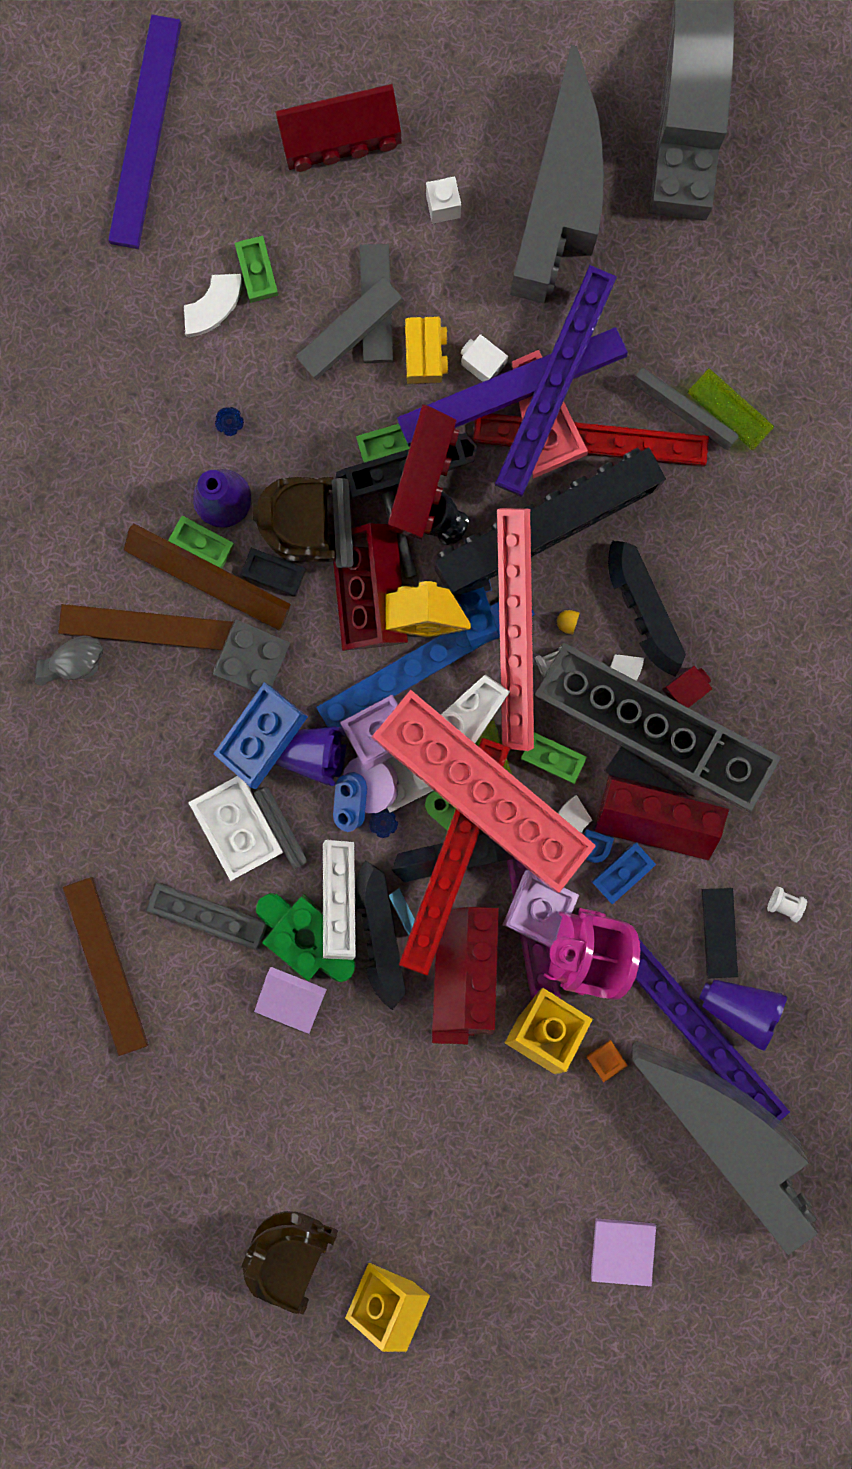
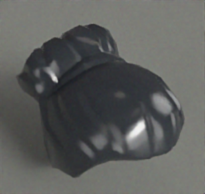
[425,492,469,546]

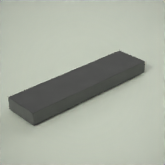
[360,244,393,363]
[296,276,404,380]
[632,368,738,450]
[146,882,267,951]

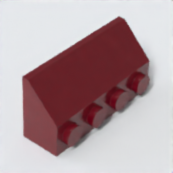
[275,84,402,172]
[387,404,460,540]
[331,523,408,651]
[594,774,729,860]
[432,907,499,1035]

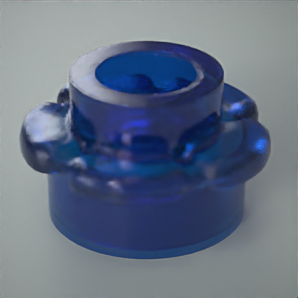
[215,407,244,436]
[369,809,398,838]

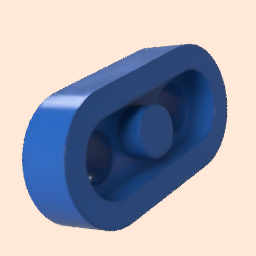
[333,772,367,832]

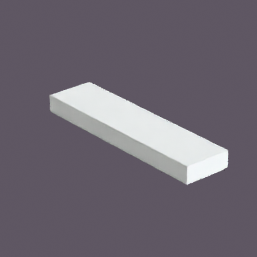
[323,840,356,960]

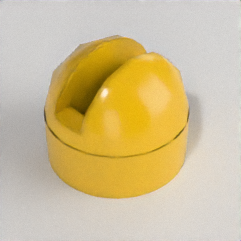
[557,610,580,635]

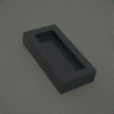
[240,547,307,596]

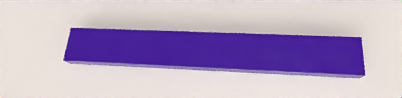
[108,14,181,249]
[495,265,617,497]
[397,327,628,447]
[635,939,790,1121]

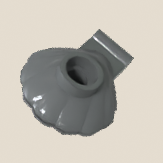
[35,635,103,686]

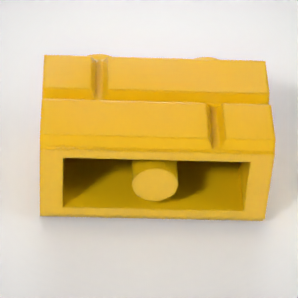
[405,317,448,384]

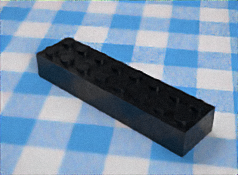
[435,447,666,598]

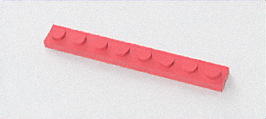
[497,508,534,751]

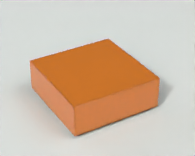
[586,1040,628,1082]

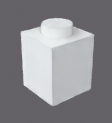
[426,176,461,224]
[461,334,508,382]

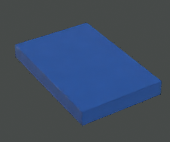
[214,682,308,789]

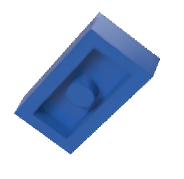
[456,587,500,648]
[591,842,656,904]

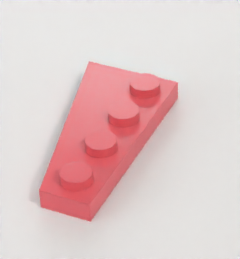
[512,350,588,479]

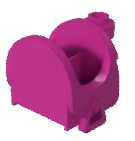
[543,908,640,1000]

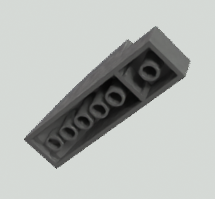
[648,0,734,220]
[510,45,604,303]
[535,643,782,814]
[632,1041,818,1255]

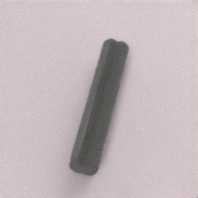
[331,478,354,568]
[254,787,307,869]

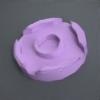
[343,757,399,813]

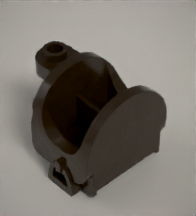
[253,477,336,562]
[241,1211,338,1315]

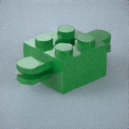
[256,893,355,982]

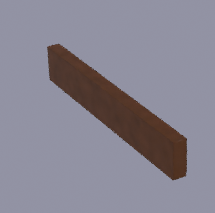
[124,523,291,631]
[58,604,233,651]
[62,877,149,1056]

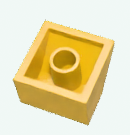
[385,581,471,637]
[505,988,593,1074]
[345,1263,430,1352]

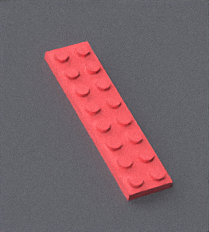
[371,690,596,893]

